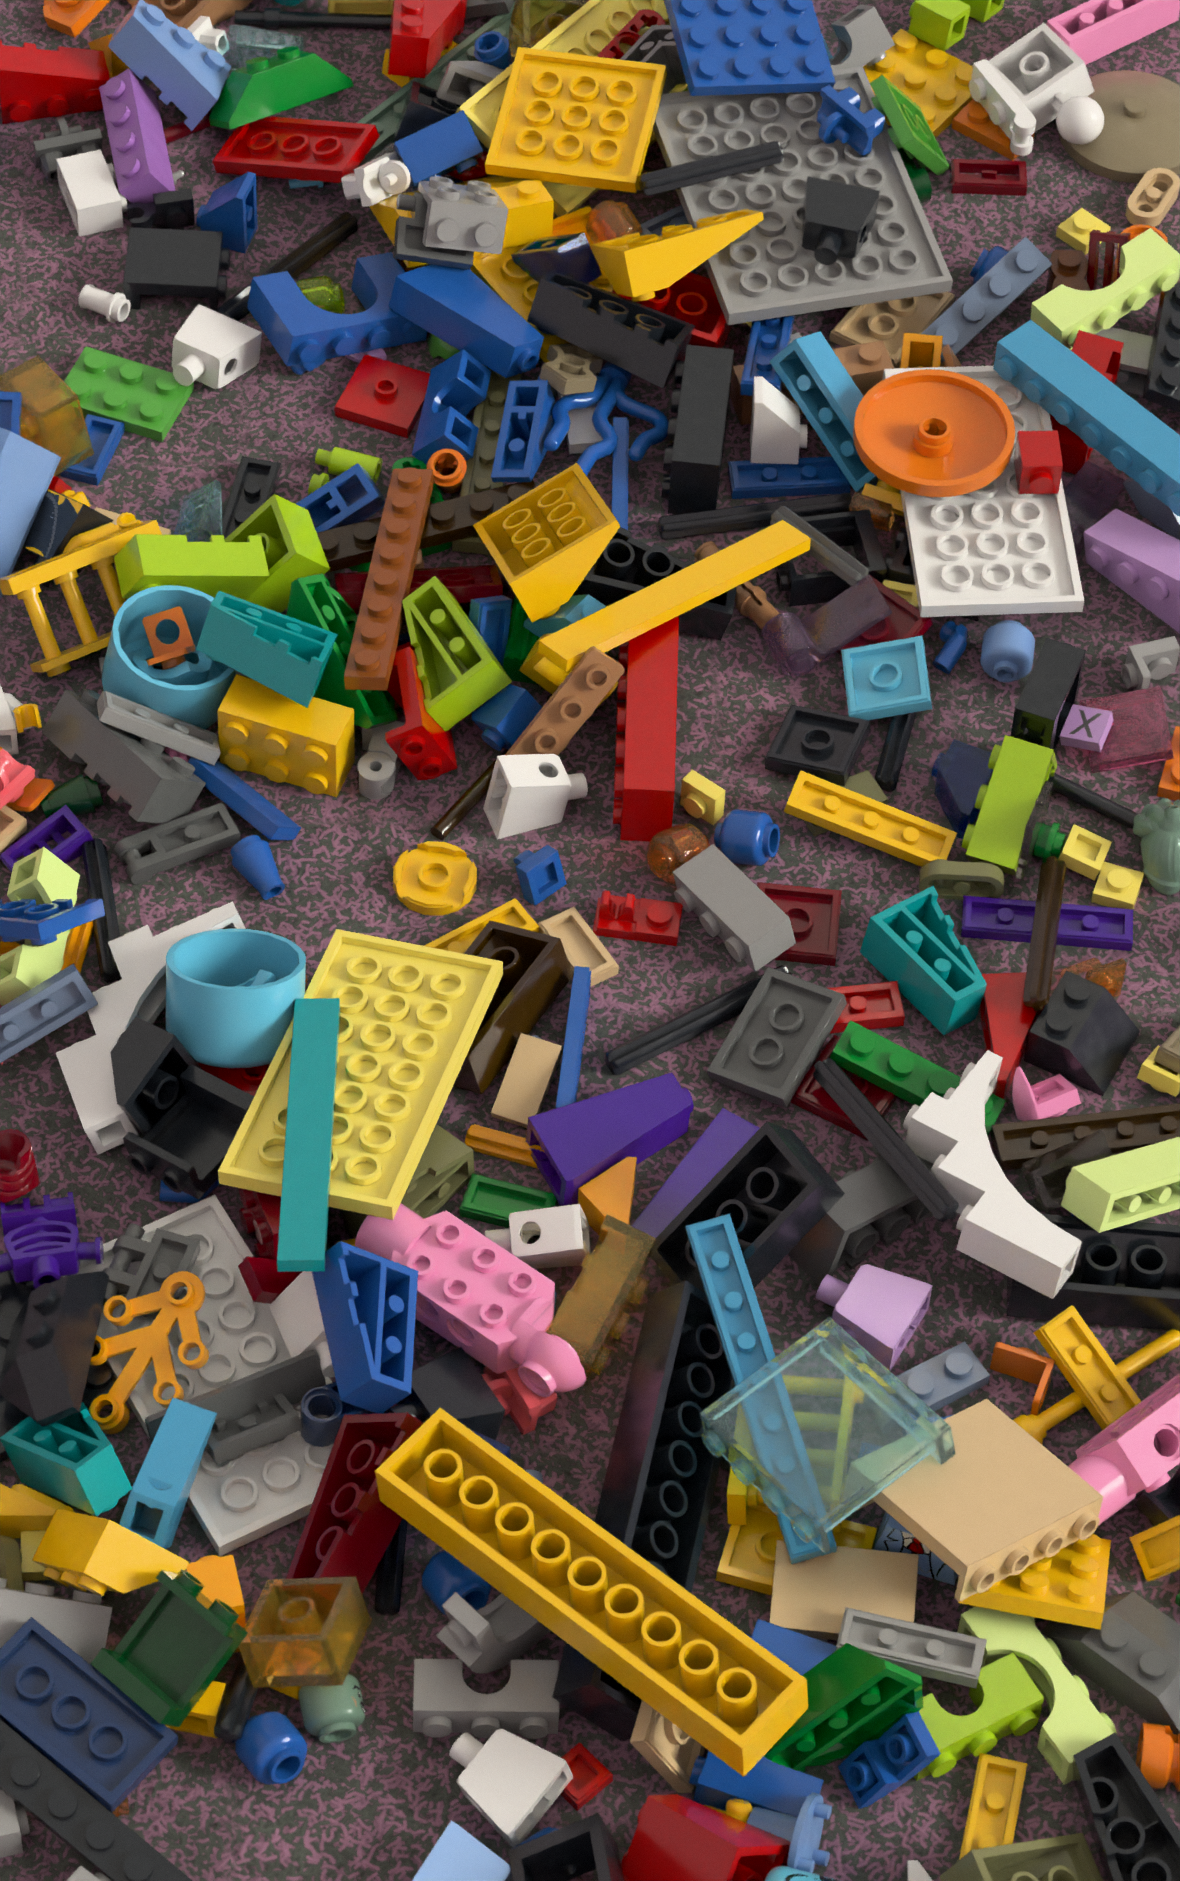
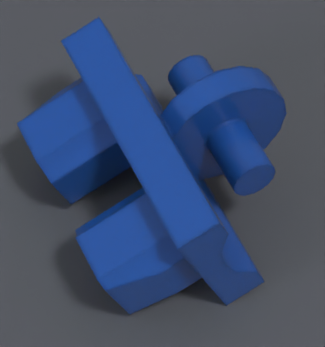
[816,85,885,156]

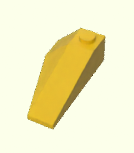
[591,209,764,302]

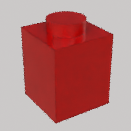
[1013,431,1063,494]

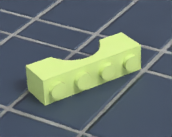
[1031,228,1180,350]
[0,847,80,1006]
[957,1606,1117,1785]

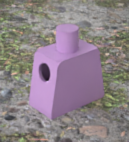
[816,1264,932,1372]

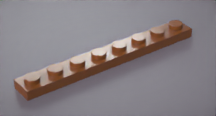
[344,467,434,691]

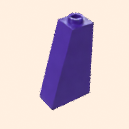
[526,1073,694,1206]

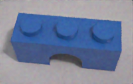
[412,349,492,466]

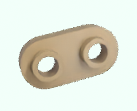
[1126,168,1180,227]

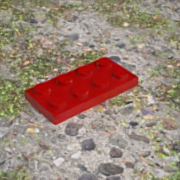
[212,116,379,184]

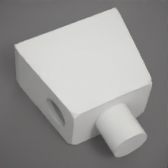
[171,304,262,389]
[483,754,588,839]
[485,1204,592,1268]
[270,1271,335,1377]
[449,1728,573,1848]

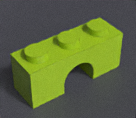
[908,0,1005,51]
[914,1653,1044,1781]

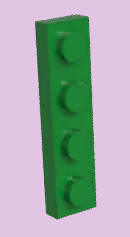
[830,1020,1006,1136]

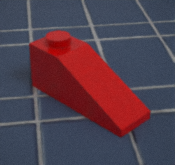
[979,972,1044,1099]

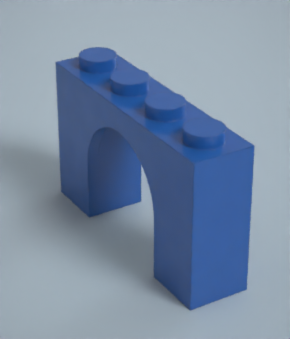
[247,252,428,367]
[689,1619,836,1817]

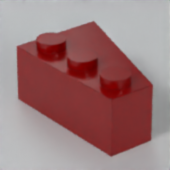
[387,0,467,79]
[0,40,111,124]
[1050,330,1124,476]

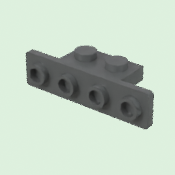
[145,1350,326,1464]

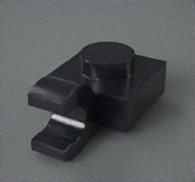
[127,188,195,229]

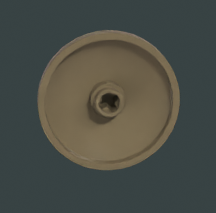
[1058,70,1180,183]

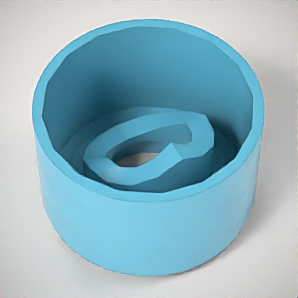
[102,585,238,729]
[166,929,306,1068]

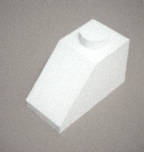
[750,376,808,464]

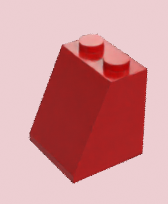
[621,1794,791,1881]

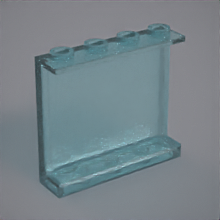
[700,1317,956,1553]

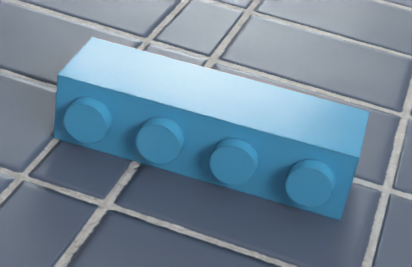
[769,331,882,492]

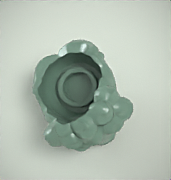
[1133,798,1180,896]

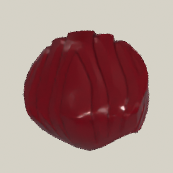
[0,1129,41,1203]

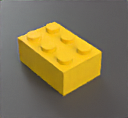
[217,674,355,797]

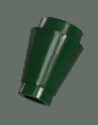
[40,773,105,819]

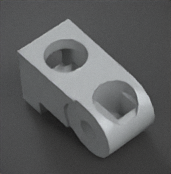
[357,721,405,800]

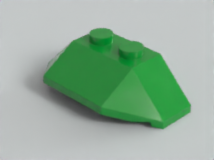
[209,46,353,130]
[287,573,398,729]
[764,1643,923,1773]

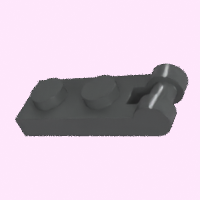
[114,802,240,885]

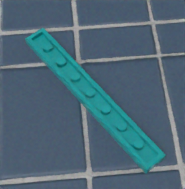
[277,998,340,1272]

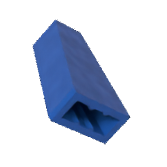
[388,264,544,378]

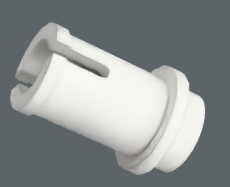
[78,284,131,323]

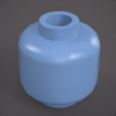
[980,620,1035,682]

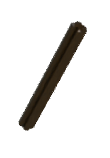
[1023,856,1066,1011]

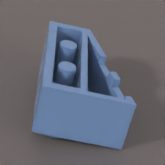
[108,0,231,131]

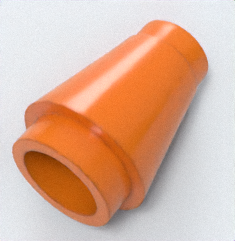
[427,449,467,493]

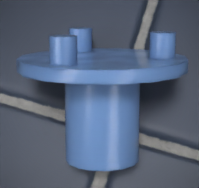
[747,1793,832,1873]

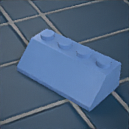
[0,427,61,599]

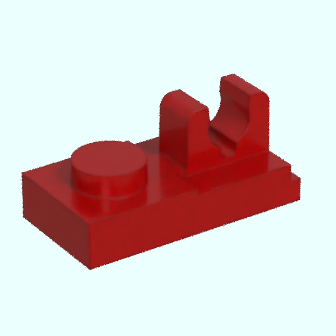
[593,890,683,946]

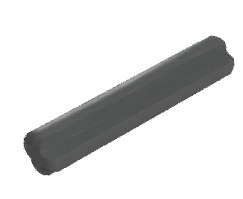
[770,506,869,588]

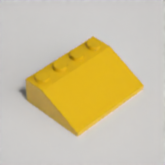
[369,175,554,268]
[473,463,620,623]

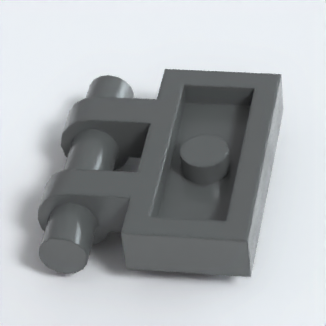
[393,192,474,270]
[103,1224,200,1320]

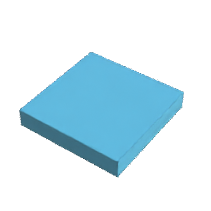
[841,636,932,720]

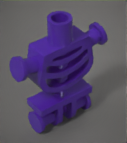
[0,1192,104,1289]

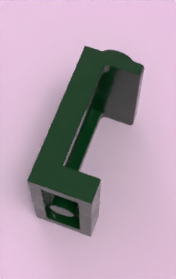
[90,1569,248,1727]

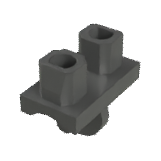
[33,117,103,182]

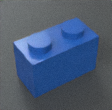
[393,110,483,190]

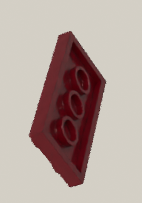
[334,565,503,614]

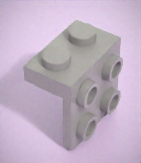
[418,176,508,254]

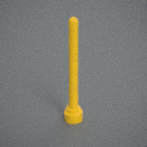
[1013,1329,1180,1444]

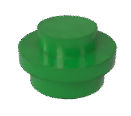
[1033,822,1066,863]

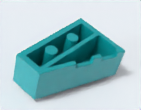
[196,591,337,708]
[860,886,987,1035]
[0,1402,133,1516]

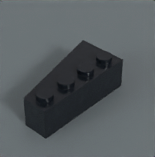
[527,269,695,389]
[572,527,736,641]
[1073,1733,1180,1881]

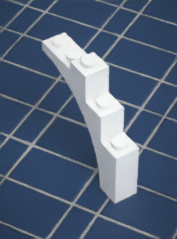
[56,901,246,1155]
[903,1050,1082,1299]

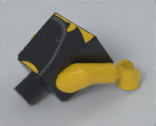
[23,488,142,588]

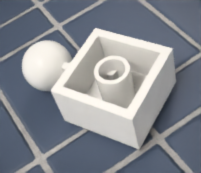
[989,23,1104,145]

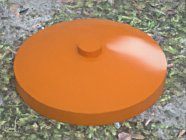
[853,369,1015,497]

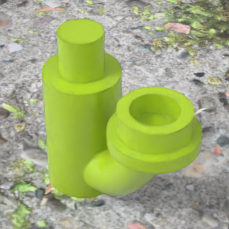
[308,447,382,495]

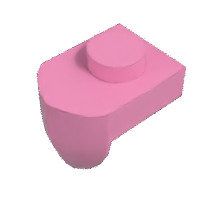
[1012,1066,1081,1121]

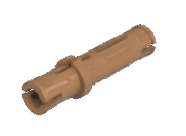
[694,541,785,636]

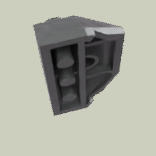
[1040,1591,1180,1735]

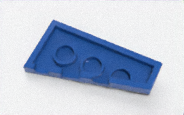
[0,899,105,945]

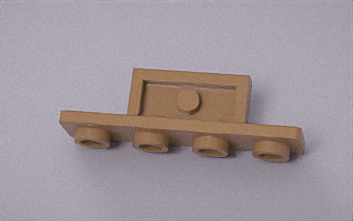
[492,646,624,774]

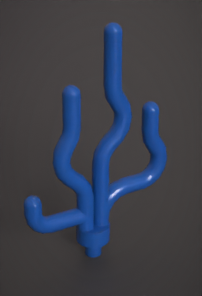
[537,361,669,476]

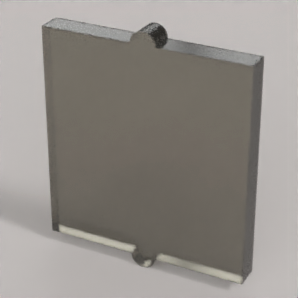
[1015,781,1053,880]

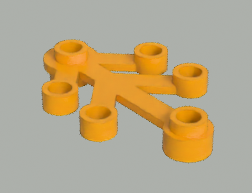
[89,1271,209,1434]

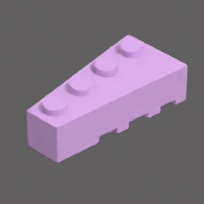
[1083,509,1180,633]

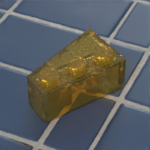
[546,1214,656,1386]

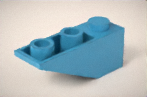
[119,1397,217,1549]

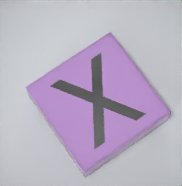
[1060,704,1114,752]

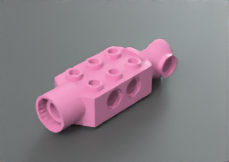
[355,1204,586,1397]
[1068,1374,1180,1526]

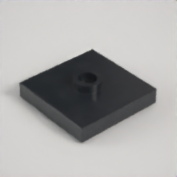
[765,704,870,786]

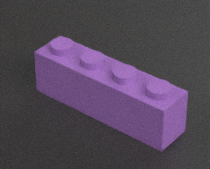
[99,68,175,203]

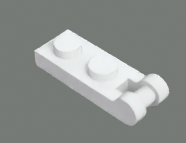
[969,59,1036,156]

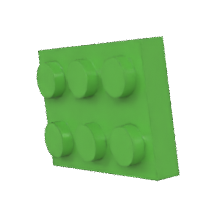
[870,75,951,175]
[53,347,194,442]

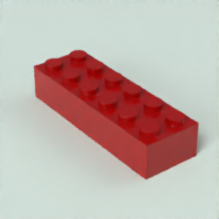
[613,616,679,843]

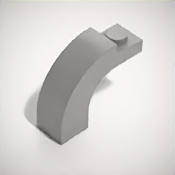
[436,1592,551,1674]

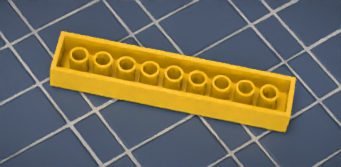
[375,1408,808,1777]

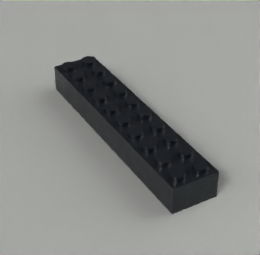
[552,1280,737,1741]

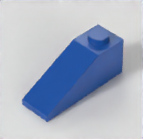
[491,380,556,482]
[296,463,385,533]

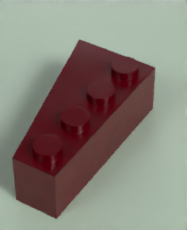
[283,1412,424,1611]

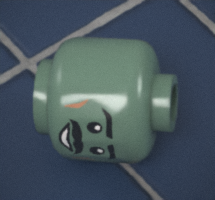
[298,1667,365,1743]

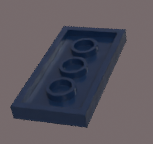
[0,1617,178,1813]

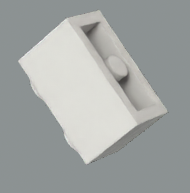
[56,149,127,237]

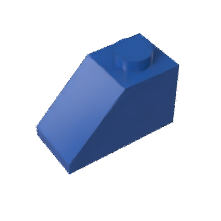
[196,172,258,254]
[472,684,542,751]

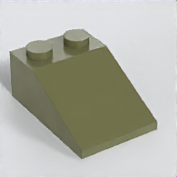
[939,1833,1103,1881]

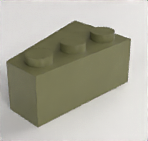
[343,1124,475,1238]

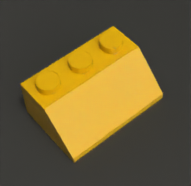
[32,1509,189,1596]

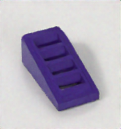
[0,805,93,873]

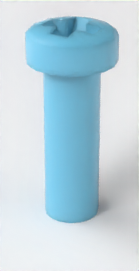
[289,179,324,189]

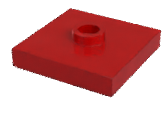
[335,354,430,438]

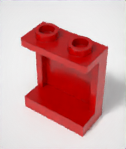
[385,646,458,781]

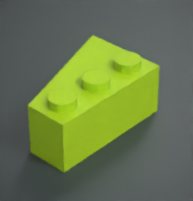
[114,534,270,600]
[402,576,512,732]
[962,735,1058,876]

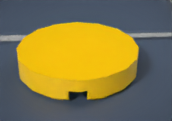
[393,841,477,916]

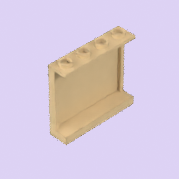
[843,1399,1104,1602]

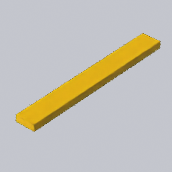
[538,520,811,672]

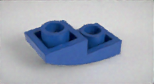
[838,1712,940,1809]

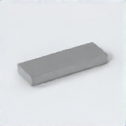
[96,691,221,766]
[836,1607,987,1688]

